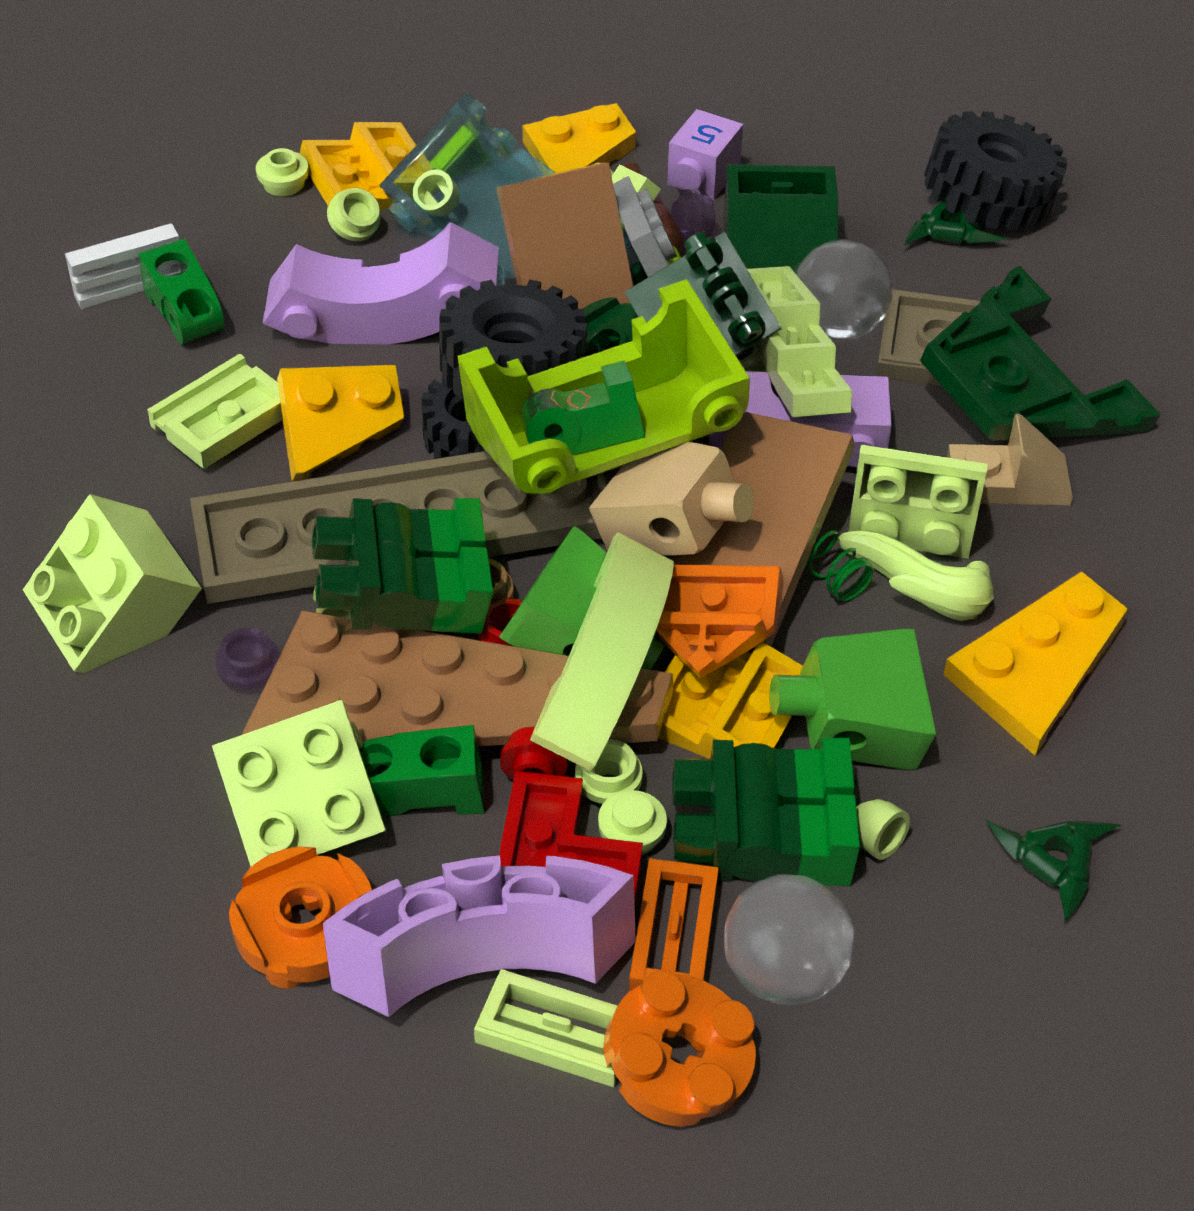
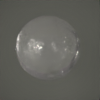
[796,239,892,341]
[724,874,854,1006]

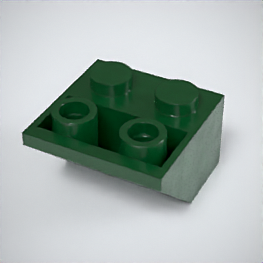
[723,164,838,288]

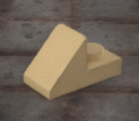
[946,414,1073,506]

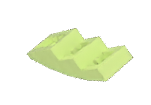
[747,266,852,417]

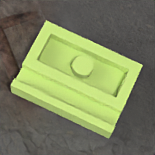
[147,354,283,469]

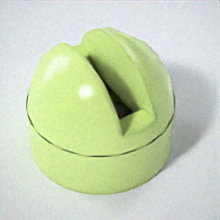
[413,170,460,217]
[856,799,910,860]

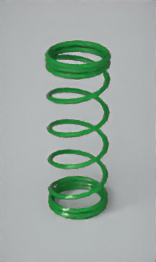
[807,530,874,601]

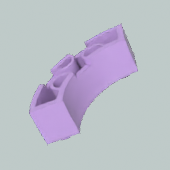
[263,222,499,345]
[323,855,636,1017]

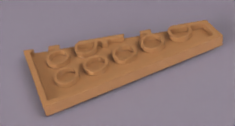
[242,611,674,747]

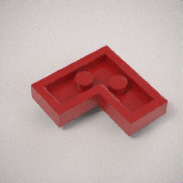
[499,771,643,909]

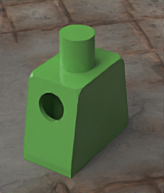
[499,526,665,670]
[769,629,936,770]

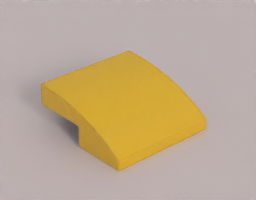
[299,122,438,211]
[658,642,803,759]

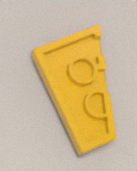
[943,571,1128,756]

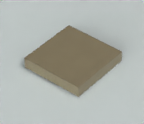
[876,289,980,386]

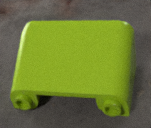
[457,279,750,494]

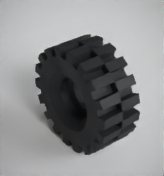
[924,111,1068,230]
[439,278,587,398]

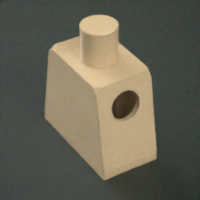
[589,442,754,556]

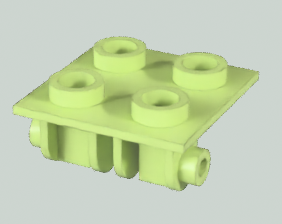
[212,700,386,866]

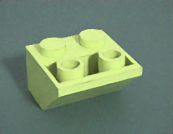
[848,445,988,559]
[23,494,202,673]

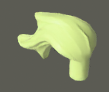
[837,531,994,621]

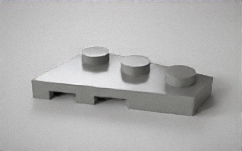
[613,176,678,277]

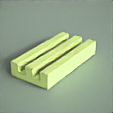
[474,969,617,1087]

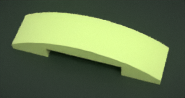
[530,532,674,771]

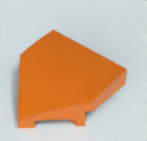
[655,565,783,678]

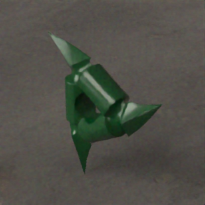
[903,200,1009,246]
[985,819,1121,922]

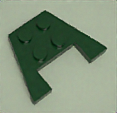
[920,266,1161,441]

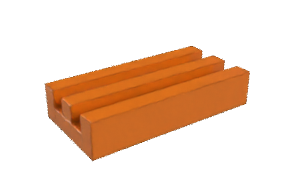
[629,858,719,991]

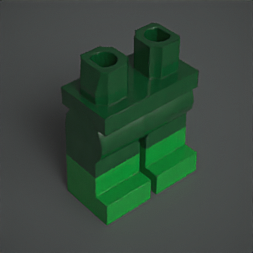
[311,498,493,634]
[672,738,860,887]

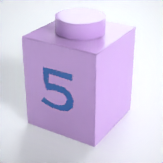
[667,109,743,200]

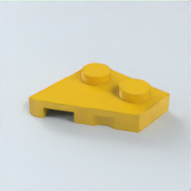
[522,103,636,176]
[277,365,404,482]

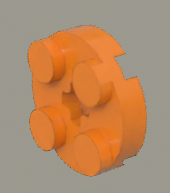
[229,846,372,989]
[603,971,756,1127]

